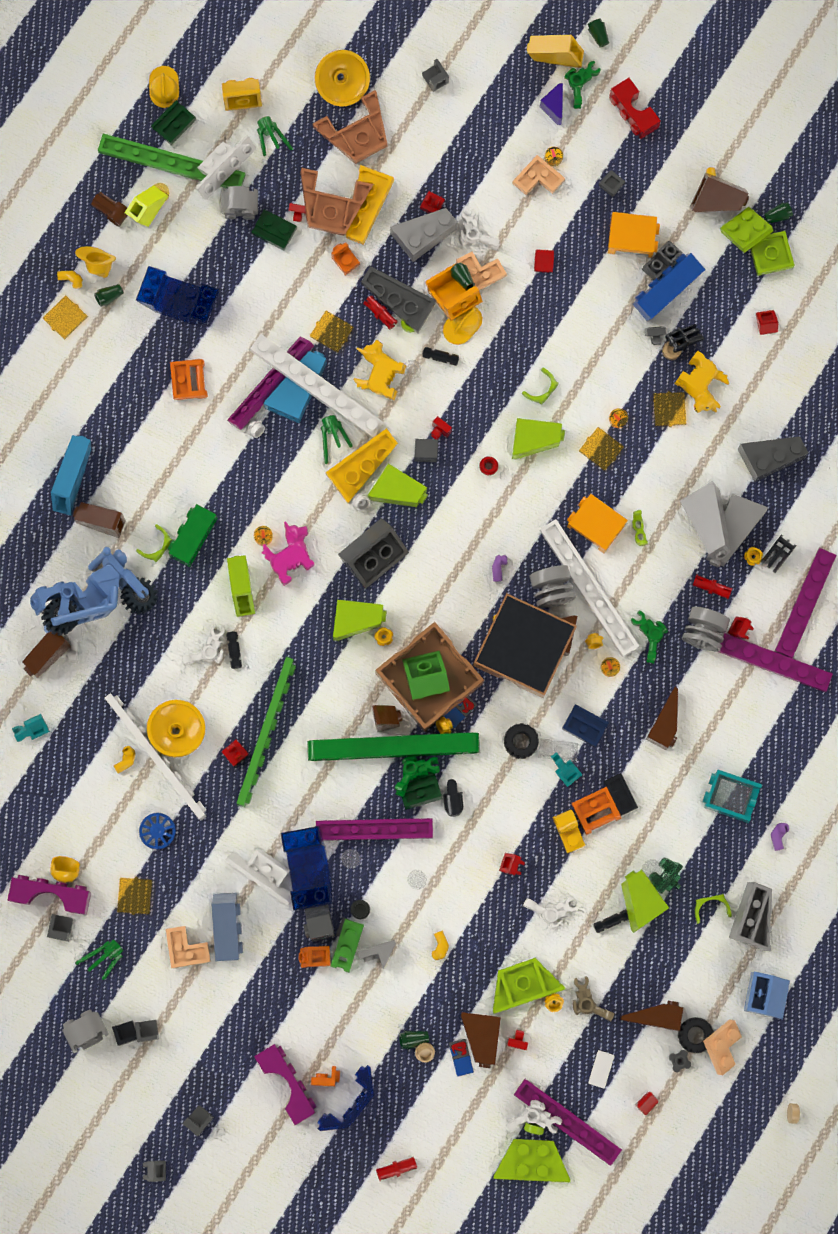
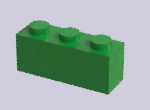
[168,504,218,567]

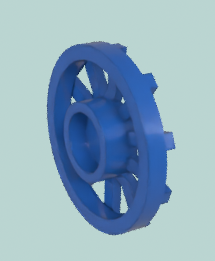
[139,813,176,850]

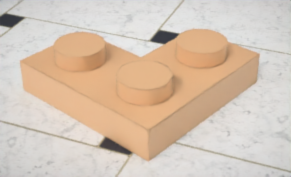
[512,155,565,195]
[456,251,507,291]
[166,926,211,968]
[703,1020,742,1076]

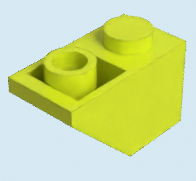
[125,185,168,227]

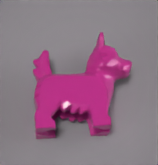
[261,521,315,586]

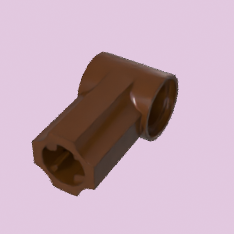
[91,192,128,227]

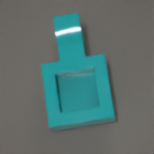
[12,714,50,742]
[551,752,582,787]

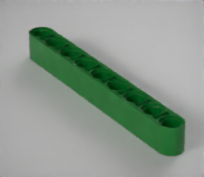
[307,732,480,761]

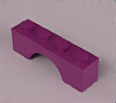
[7,875,91,915]
[254,1044,317,1125]

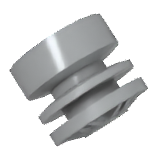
[529,565,576,608]
[682,607,730,652]

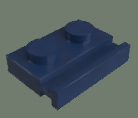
[562,704,609,748]

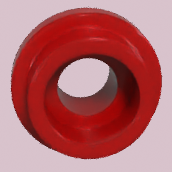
[479,456,498,475]

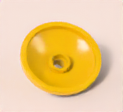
[315,50,370,106]
[147,700,205,757]

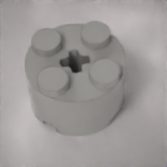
[220,186,258,220]
[62,1010,109,1053]

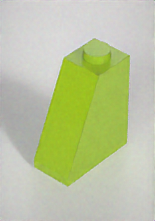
[512,418,565,460]
[368,463,428,507]
[227,555,256,617]
[333,600,387,641]
[621,869,669,933]

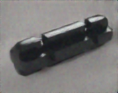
[422,347,459,366]
[226,631,242,669]
[593,909,629,933]

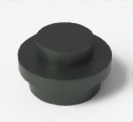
[351,900,370,920]

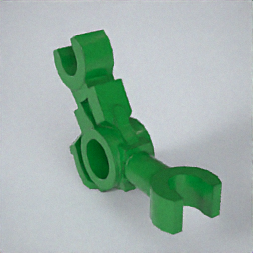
[564,61,601,109]
[631,610,668,663]
[395,756,440,797]

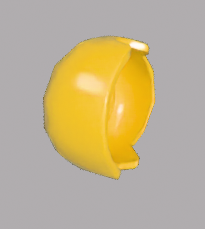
[50,856,80,883]

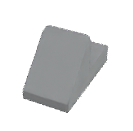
[357,940,396,969]

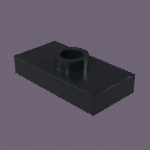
[603,773,638,816]

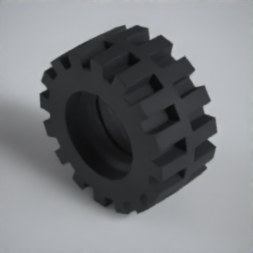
[504,723,539,759]
[678,1017,714,1053]

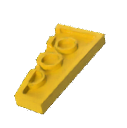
[346,165,394,245]
[325,428,398,504]

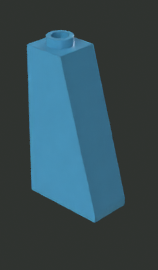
[264,351,327,423]
[51,435,91,515]

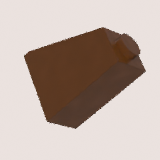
[690,173,749,212]
[73,502,126,538]
[22,632,71,678]
[461,1012,501,1068]

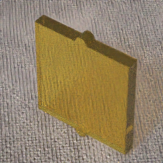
[43,295,88,340]
[310,311,354,353]
[653,391,686,427]
[579,427,624,471]
[117,877,152,915]

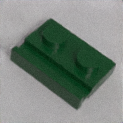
[151,100,196,145]
[251,209,297,251]
[397,772,443,810]

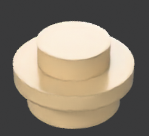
[415,1043,435,1063]

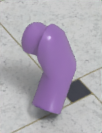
[492,555,508,582]
[771,823,789,851]

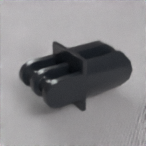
[665,324,704,353]
[760,534,797,573]
[443,779,464,817]

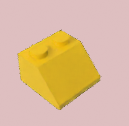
[222,78,262,111]

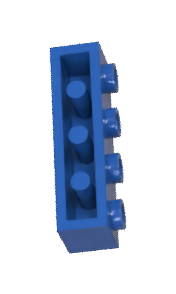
[633,253,706,321]

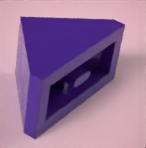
[539,83,563,125]

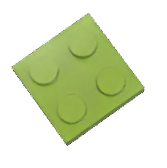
[720,207,773,253]
[750,231,795,276]

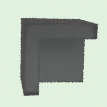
[422,59,449,92]
[414,439,438,462]
[47,914,73,942]
[135,1020,159,1042]
[183,1105,214,1137]

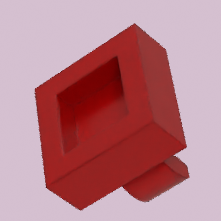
[420,191,445,213]
[288,203,306,222]
[431,416,452,440]
[727,616,754,639]
[222,740,249,767]
[499,853,525,875]
[506,1030,528,1051]

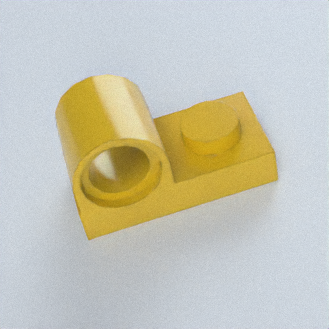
[552,810,585,853]

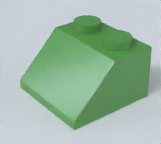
[402,651,450,700]

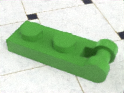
[330,919,364,973]

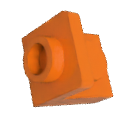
[331,242,360,275]
[298,946,330,968]
[311,1066,340,1087]

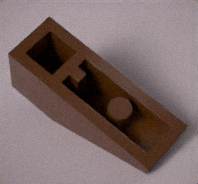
[646,687,678,750]
[372,705,403,733]
[620,1001,684,1031]

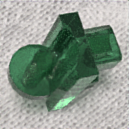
[648,858,683,894]

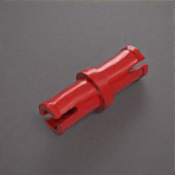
[363,295,398,330]
[692,574,733,599]
[376,1156,417,1181]

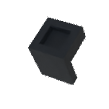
[112,1020,137,1046]

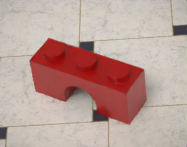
[609,77,661,139]

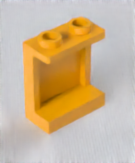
[608,212,660,258]
[425,263,483,321]
[567,494,628,554]

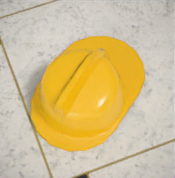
[149,66,179,108]
[75,246,116,278]
[443,307,483,345]

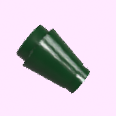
[588,18,609,48]
[764,202,793,223]
[451,263,475,291]
[94,284,124,307]
[399,1030,429,1050]

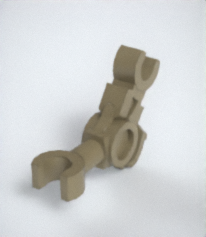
[573,976,614,1022]

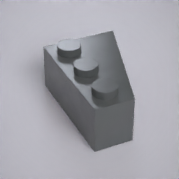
[738,436,808,482]
[303,898,335,942]

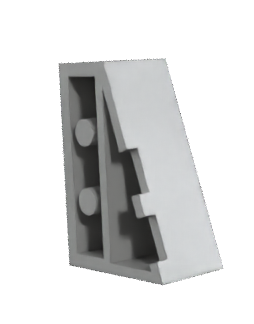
[390,208,458,262]
[729,882,772,951]

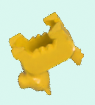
[353,340,407,400]
[674,351,729,413]

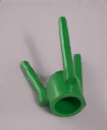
[257,116,293,156]
[320,415,353,464]
[75,939,124,980]

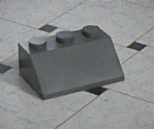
[338,518,409,589]

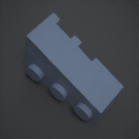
[211,893,243,961]

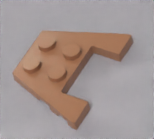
[313,90,388,164]
[300,168,373,236]

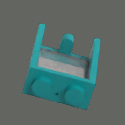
[702,770,762,823]

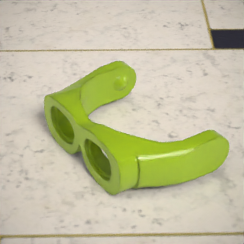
[522,367,559,405]
[632,510,648,546]
[136,524,173,562]
[695,894,732,924]

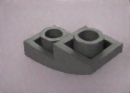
[642,241,683,280]

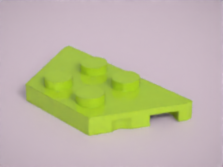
[493,958,565,1014]
[493,1139,570,1182]

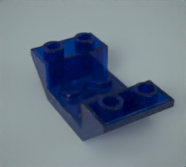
[136,266,220,324]
[281,826,332,911]
[317,1065,374,1131]

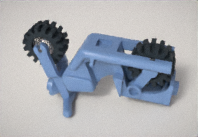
[30,547,158,636]

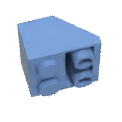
[744,971,790,1019]

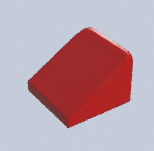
[534,250,554,273]
[756,310,779,335]
[635,1092,658,1115]

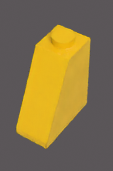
[527,35,584,68]

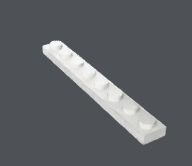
[249,334,384,438]
[540,519,639,657]
[105,693,206,821]

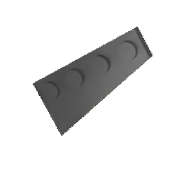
[361,266,436,334]

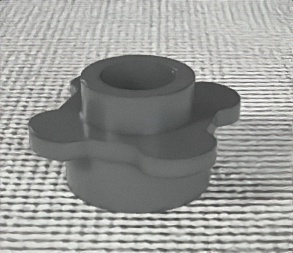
[669,1050,691,1072]

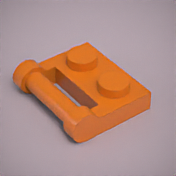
[170,359,208,400]
[571,787,621,835]

